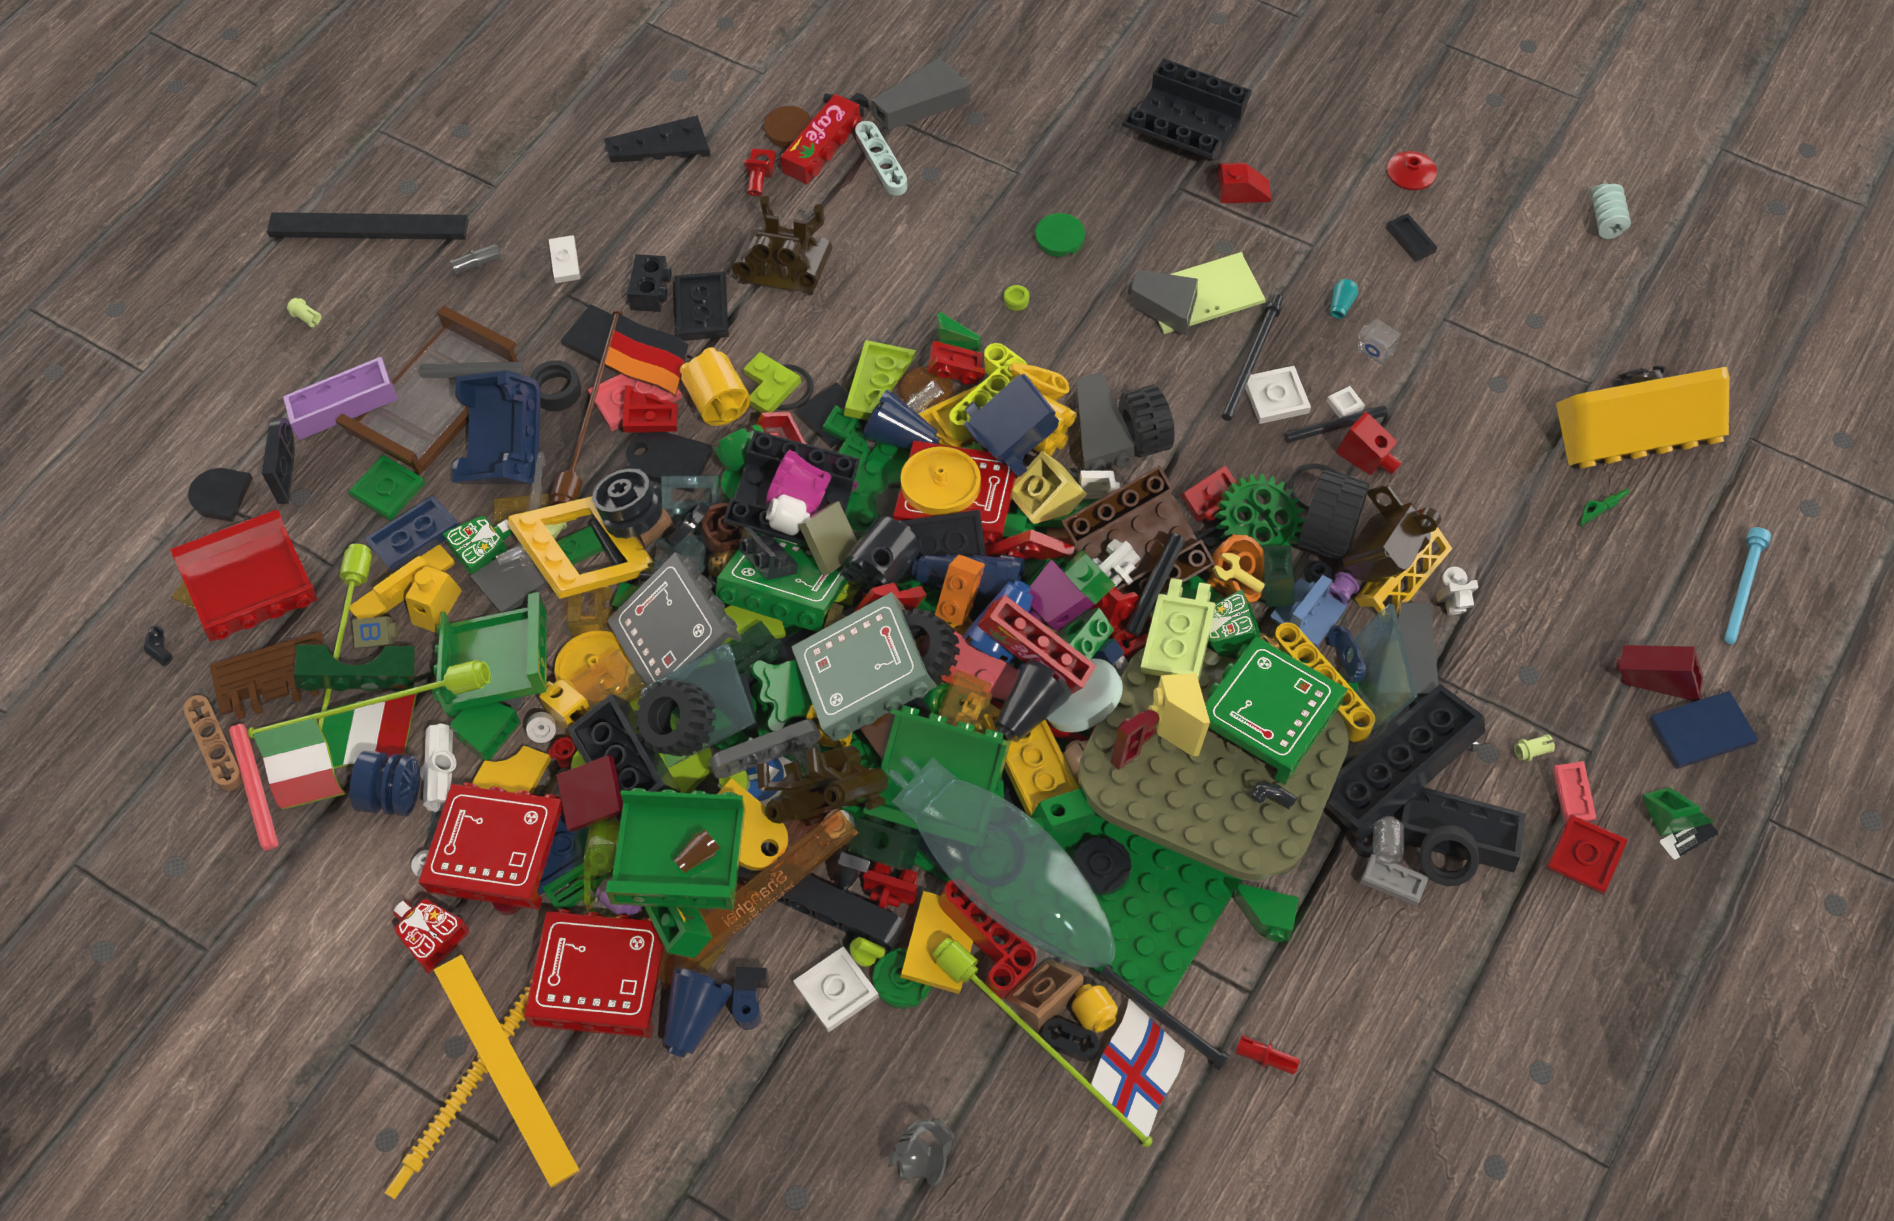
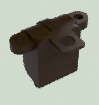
[1342,484,1441,582]

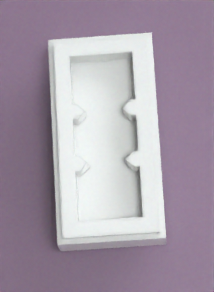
[549,235,581,283]

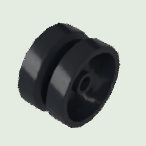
[592,468,662,539]

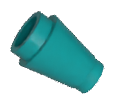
[1330,279,1359,319]

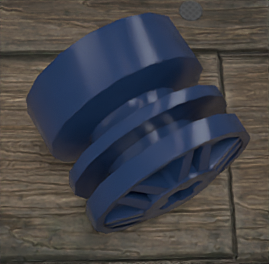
[350,751,420,817]

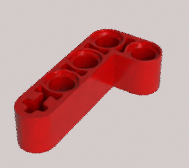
[939,878,1037,999]

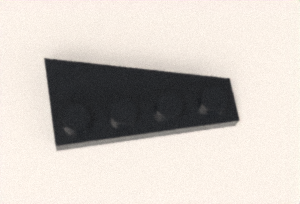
[604,115,711,163]

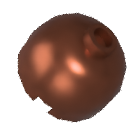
[701,503,743,553]

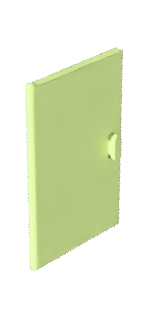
[1157,252,1265,334]

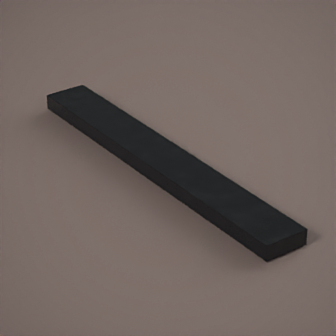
[267,212,469,240]

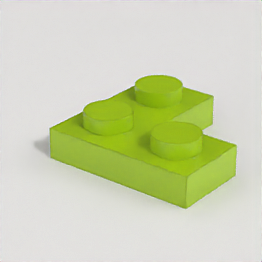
[744,352,801,413]

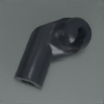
[144,626,173,666]
[1250,782,1297,810]

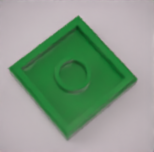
[348,455,426,522]

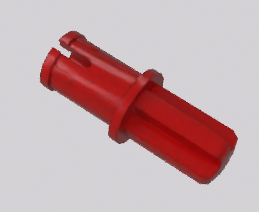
[1236,1035,1300,1074]

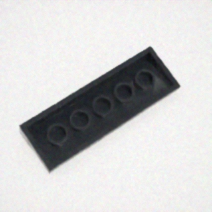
[1325,684,1485,842]

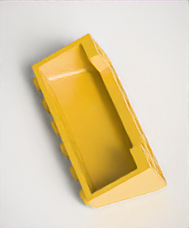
[1556,367,1730,469]

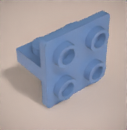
[1270,575,1346,647]

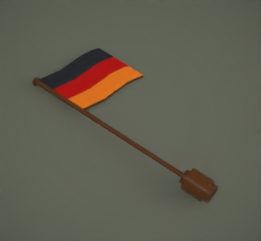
[550,309,689,506]

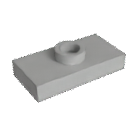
[1360,854,1428,906]

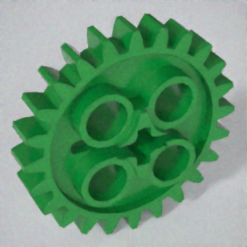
[1215,474,1305,563]

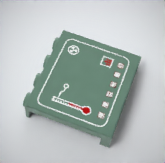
[792,592,937,741]

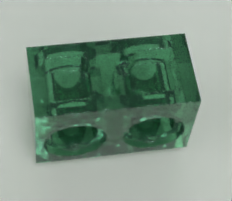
[1263,545,1295,607]

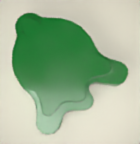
[750,660,813,732]

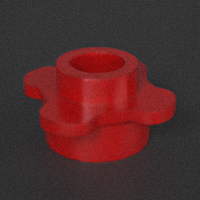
[548,736,578,768]

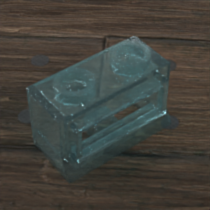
[661,476,719,514]

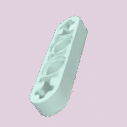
[855,121,907,196]

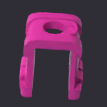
[766,450,831,516]

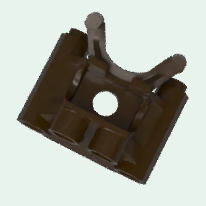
[732,196,833,295]
[757,745,888,826]

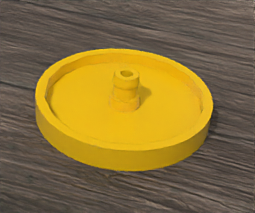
[901,447,981,516]
[554,631,633,708]

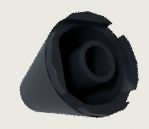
[995,660,1071,742]

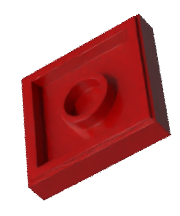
[1546,814,1628,895]

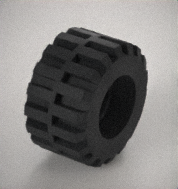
[1119,384,1175,458]
[903,609,960,684]
[634,679,716,757]

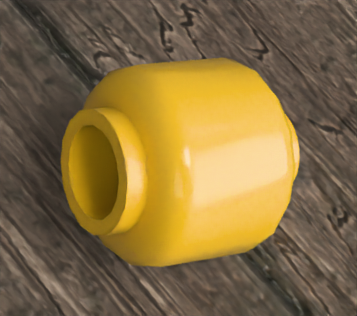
[1071,984,1118,1033]

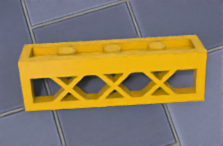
[1355,527,1452,623]

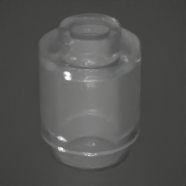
[1373,816,1404,864]

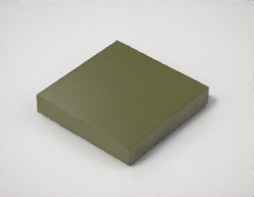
[799,501,858,576]

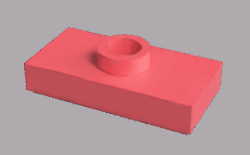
[1552,761,1597,825]

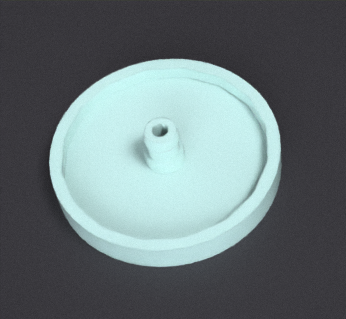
[1046,659,1123,732]

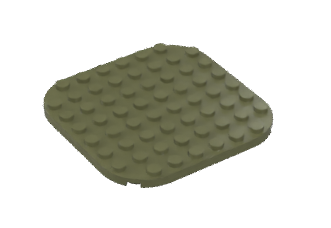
[1078,647,1349,881]

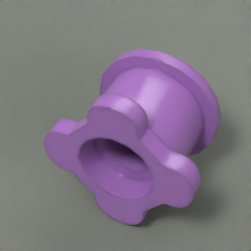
[1328,572,1360,608]

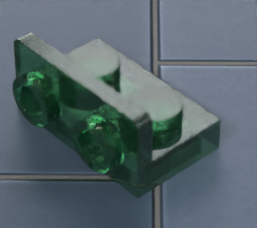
[714,621,782,678]

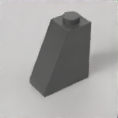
[1128,269,1198,335]

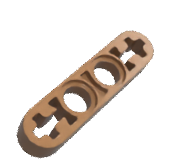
[183,695,243,791]

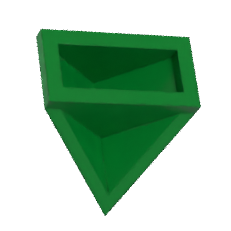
[937,312,981,353]
[1642,787,1715,836]

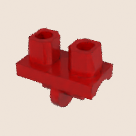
[863,860,918,910]

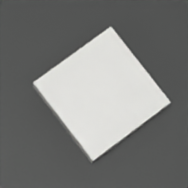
[1245,366,1311,424]
[793,947,879,1033]

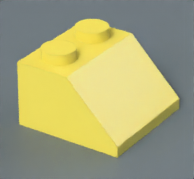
[1012,451,1087,524]
[1149,673,1210,756]

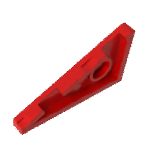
[986,530,1074,560]

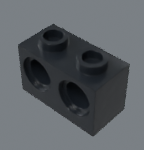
[627,254,672,312]

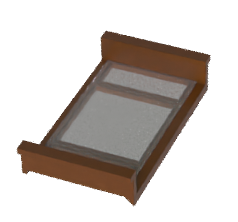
[335,305,518,475]

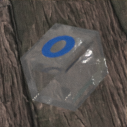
[1357,318,1402,366]

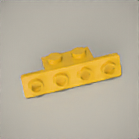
[349,545,455,619]

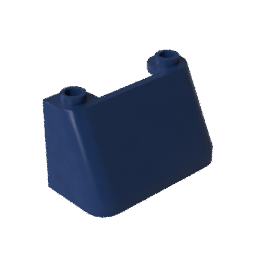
[452,370,541,484]

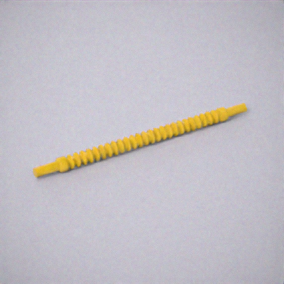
[384,979,532,1200]

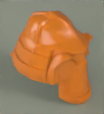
[1207,534,1265,603]

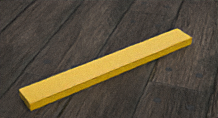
[434,955,580,1188]

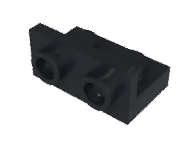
[739,527,798,580]

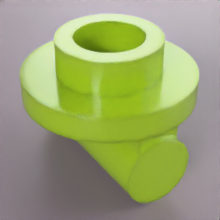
[850,937,885,967]

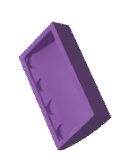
[283,357,398,440]

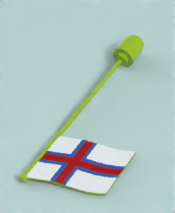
[932,937,1185,1147]

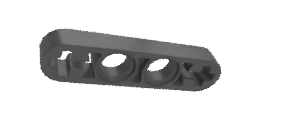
[709,720,821,778]

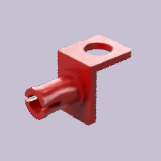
[744,149,776,197]

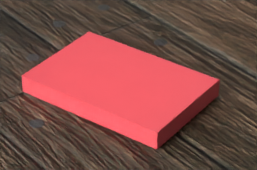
[588,374,682,431]

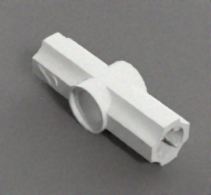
[420,723,457,812]

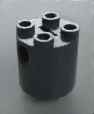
[841,516,921,595]

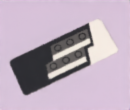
[1660,823,1718,860]

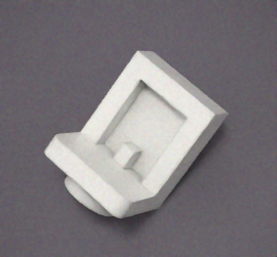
[1079,471,1120,499]

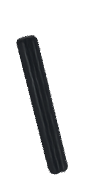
[1126,533,1185,636]

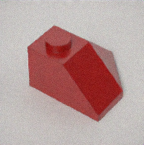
[1217,162,1271,204]

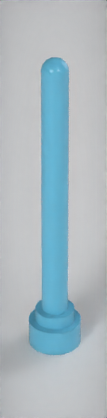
[1724,527,1771,645]

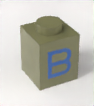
[352,616,399,649]

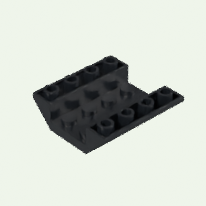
[1122,58,1252,159]
[723,430,860,547]

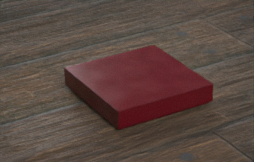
[557,755,623,832]

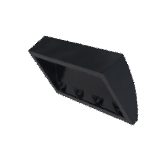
[1395,787,1526,873]

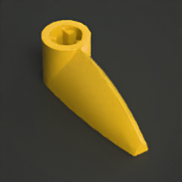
[1009,363,1069,401]

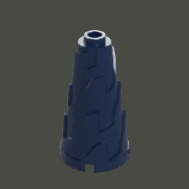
[912,554,1025,606]

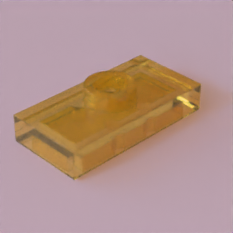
[494,493,550,525]

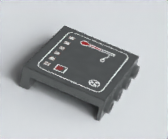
[607,552,742,689]

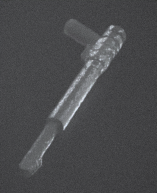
[496,452,546,567]

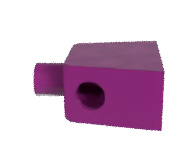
[1029,560,1094,630]

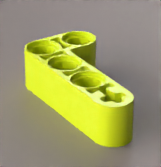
[949,343,1027,441]

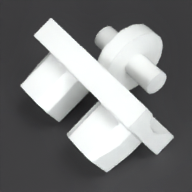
[1092,539,1141,587]
[1436,567,1478,615]

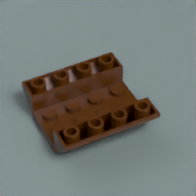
[1061,465,1215,605]

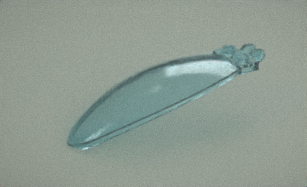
[887,756,1115,968]

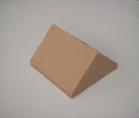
[1005,958,1084,1033]

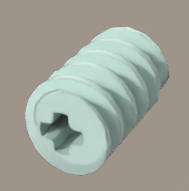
[1591,184,1631,239]

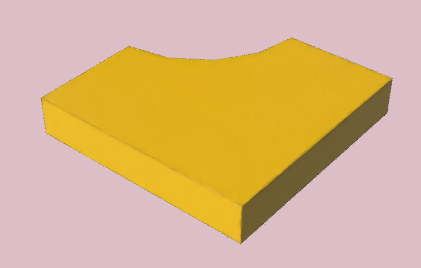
[472,746,551,794]

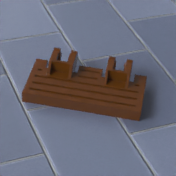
[210,631,326,720]

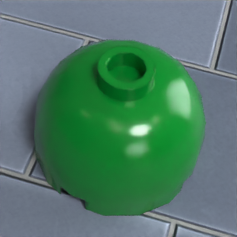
[713,425,765,473]

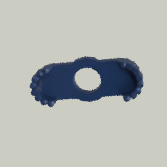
[1327,625,1366,683]

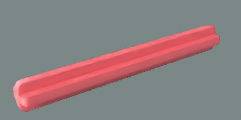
[229,724,278,851]

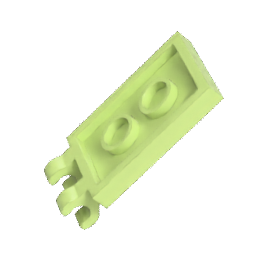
[1140,578,1215,682]

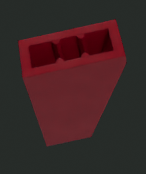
[1616,645,1704,701]

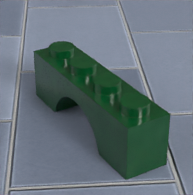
[294,645,415,692]

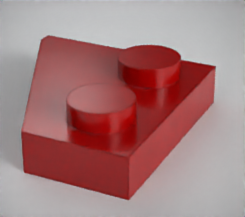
[623,385,678,433]

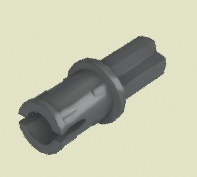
[450,244,501,276]

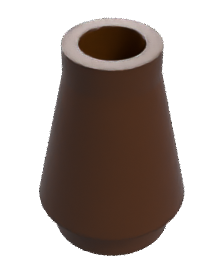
[673,829,720,873]

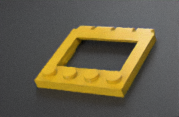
[508,496,655,599]

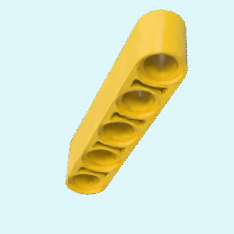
[1274,623,1375,743]

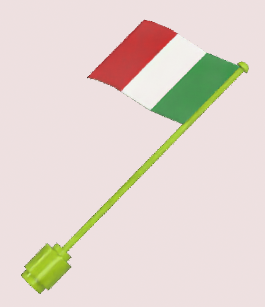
[318,544,417,769]
[247,660,491,810]

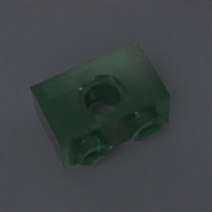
[848,815,922,870]

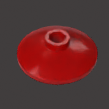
[1387,151,1437,190]

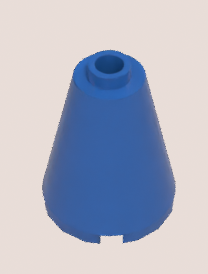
[963,580,1034,663]

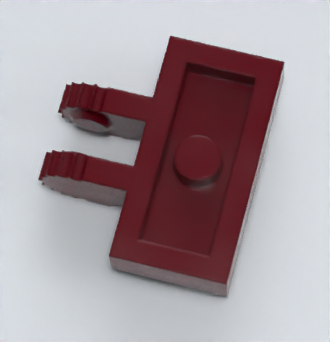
[1110,709,1160,770]

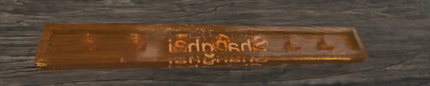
[659,808,859,989]

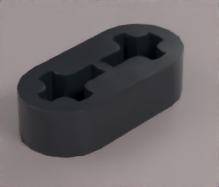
[1042,1018,1100,1062]

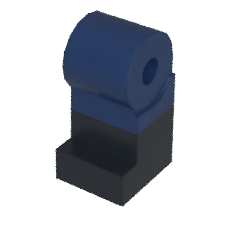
[732,967,769,1030]

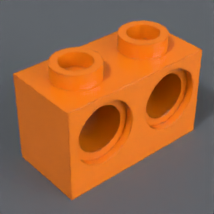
[935,555,985,626]

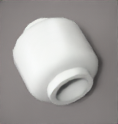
[766,494,810,535]

